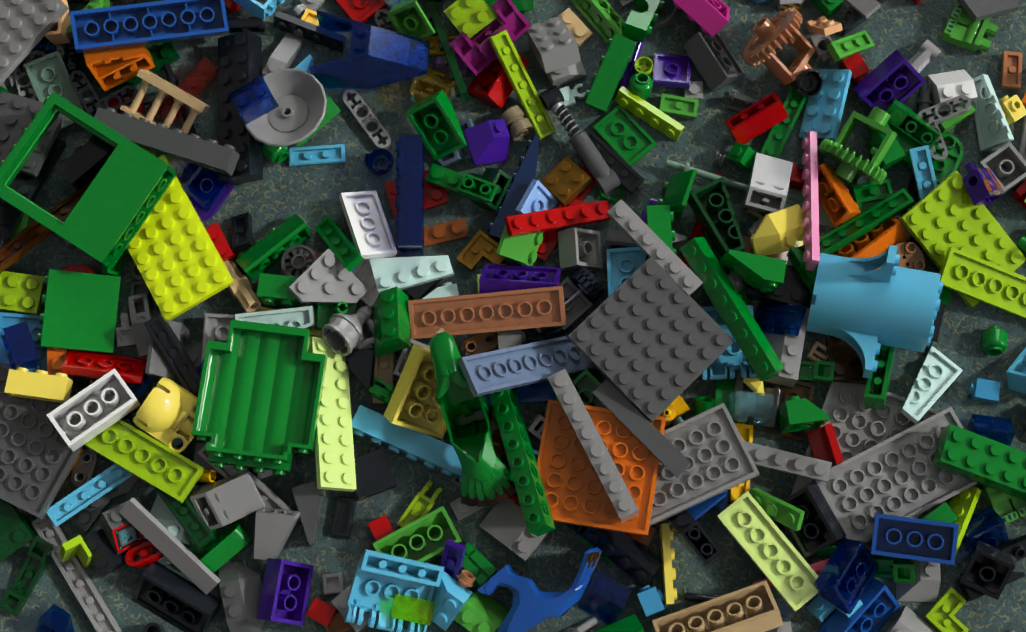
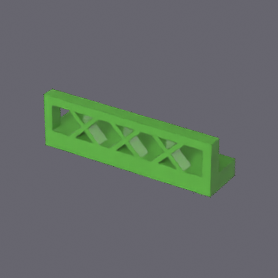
[570,0,634,43]

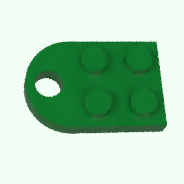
[913,132,964,185]

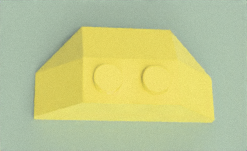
[750,204,805,256]

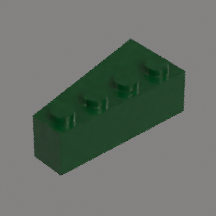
[687,177,746,257]

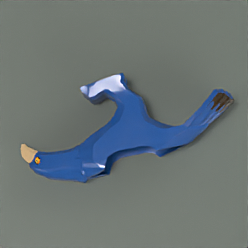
[478,547,603,632]

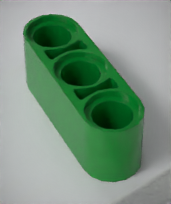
[196,523,251,573]

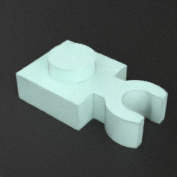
[559,84,586,108]

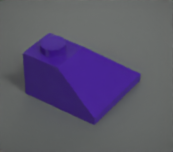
[462,119,510,166]

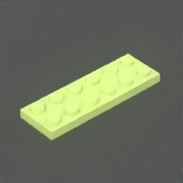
[716,491,826,612]

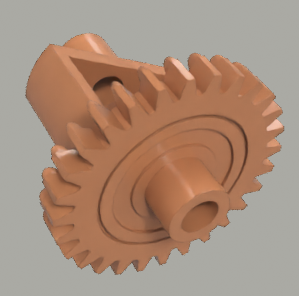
[741,7,816,85]

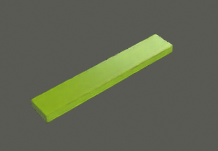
[488,30,556,140]

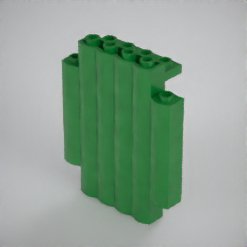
[192,319,327,476]

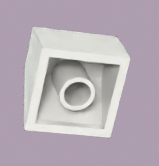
[927,69,978,110]

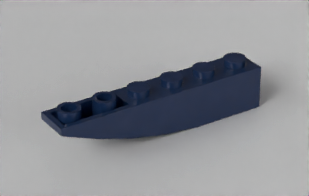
[487,134,539,242]

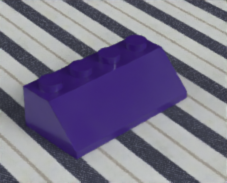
[479,263,561,294]

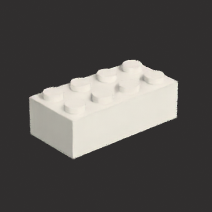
[47,368,141,452]

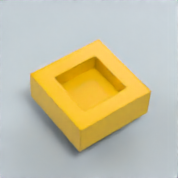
[301,8,324,26]

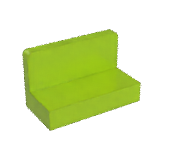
[58,535,92,568]

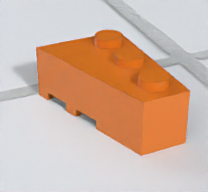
[83,45,155,91]

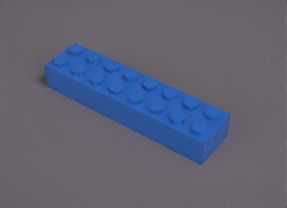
[69,0,229,53]

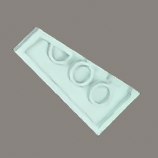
[973,74,1014,152]
[369,255,454,293]
[235,306,315,329]
[900,346,963,424]

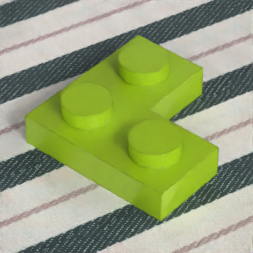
[924,587,969,632]

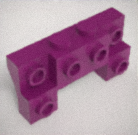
[449,0,531,76]

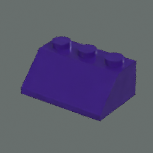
[854,49,927,111]

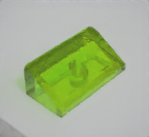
[390,593,434,625]

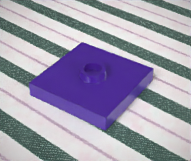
[652,53,691,89]

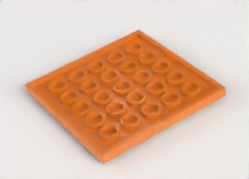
[537,400,666,536]

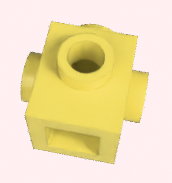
[998,94,1026,125]

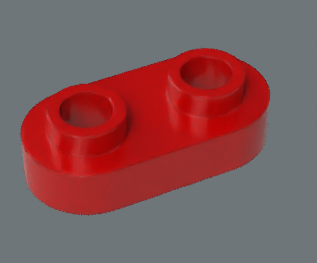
[125,541,164,569]

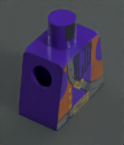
[962,160,1006,205]

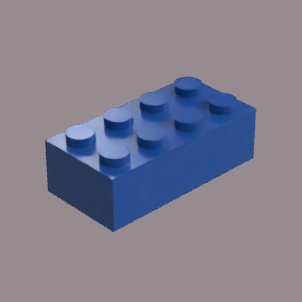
[870,513,959,565]

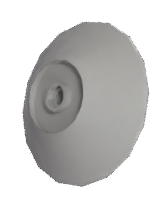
[242,68,327,147]

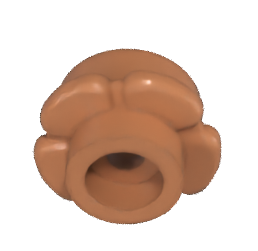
[456,570,476,588]

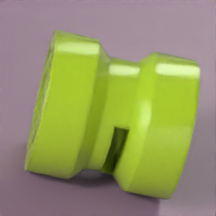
[634,56,653,78]

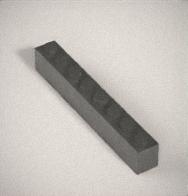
[94,107,240,176]

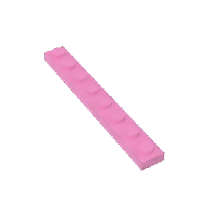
[801,131,820,271]

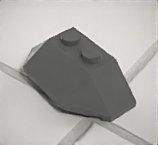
[219,561,266,632]

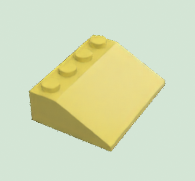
[384,344,447,439]

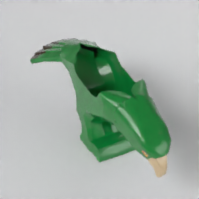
[430,328,517,507]

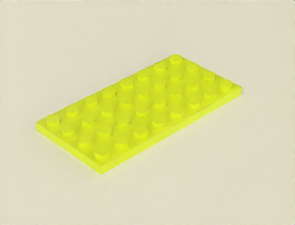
[127,154,235,320]

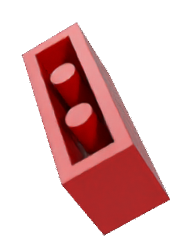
[725,92,789,144]

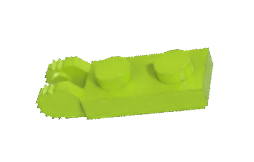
[397,480,443,528]

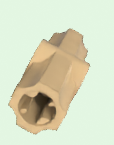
[224,260,261,313]

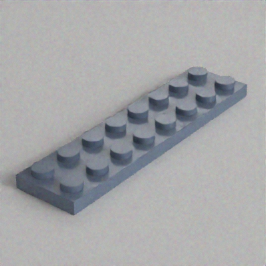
[458,335,596,397]

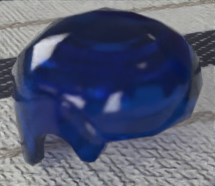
[364,148,394,176]

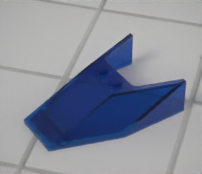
[310,10,430,89]

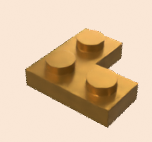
[456,230,505,271]

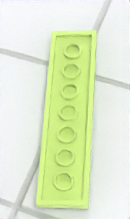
[309,337,357,492]

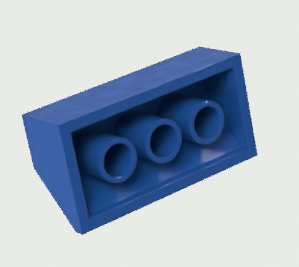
[817,574,900,632]

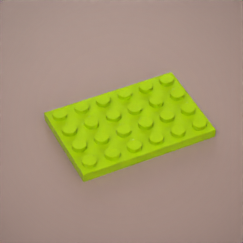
[899,170,1026,308]

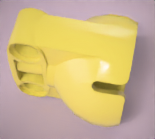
[132,377,198,453]

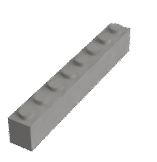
[548,369,640,523]

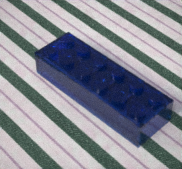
[395,134,425,256]

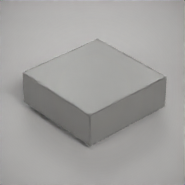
[322,572,344,595]

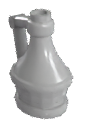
[321,305,374,356]

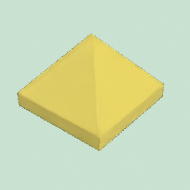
[743,378,764,397]

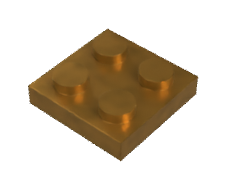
[540,156,593,207]

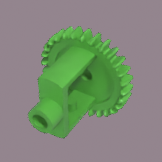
[818,106,897,185]

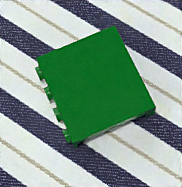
[37,269,121,354]

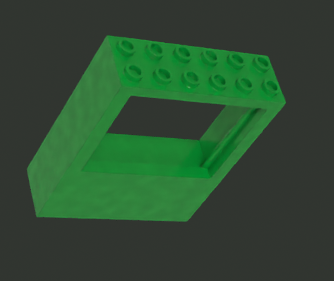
[0,92,177,270]

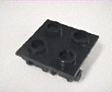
[65,34,87,74]

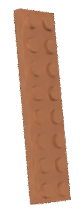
[408,286,566,339]

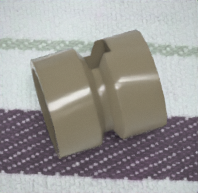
[499,105,534,141]

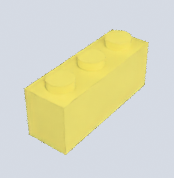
[4,367,73,403]

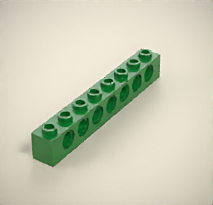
[489,388,556,537]

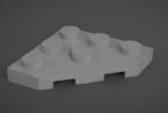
[287,248,368,304]

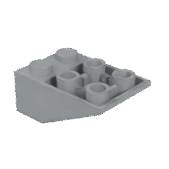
[742,152,793,214]
[189,472,266,530]

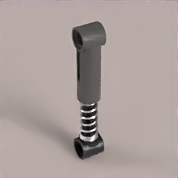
[539,85,621,194]

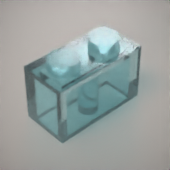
[729,391,774,423]

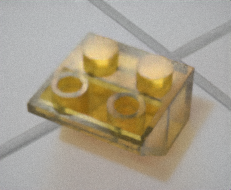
[409,66,456,102]

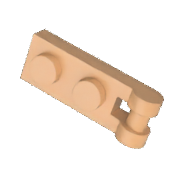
[806,15,843,36]

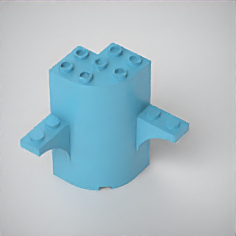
[806,245,943,379]

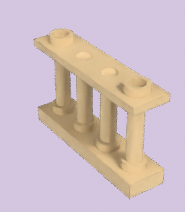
[120,69,211,135]

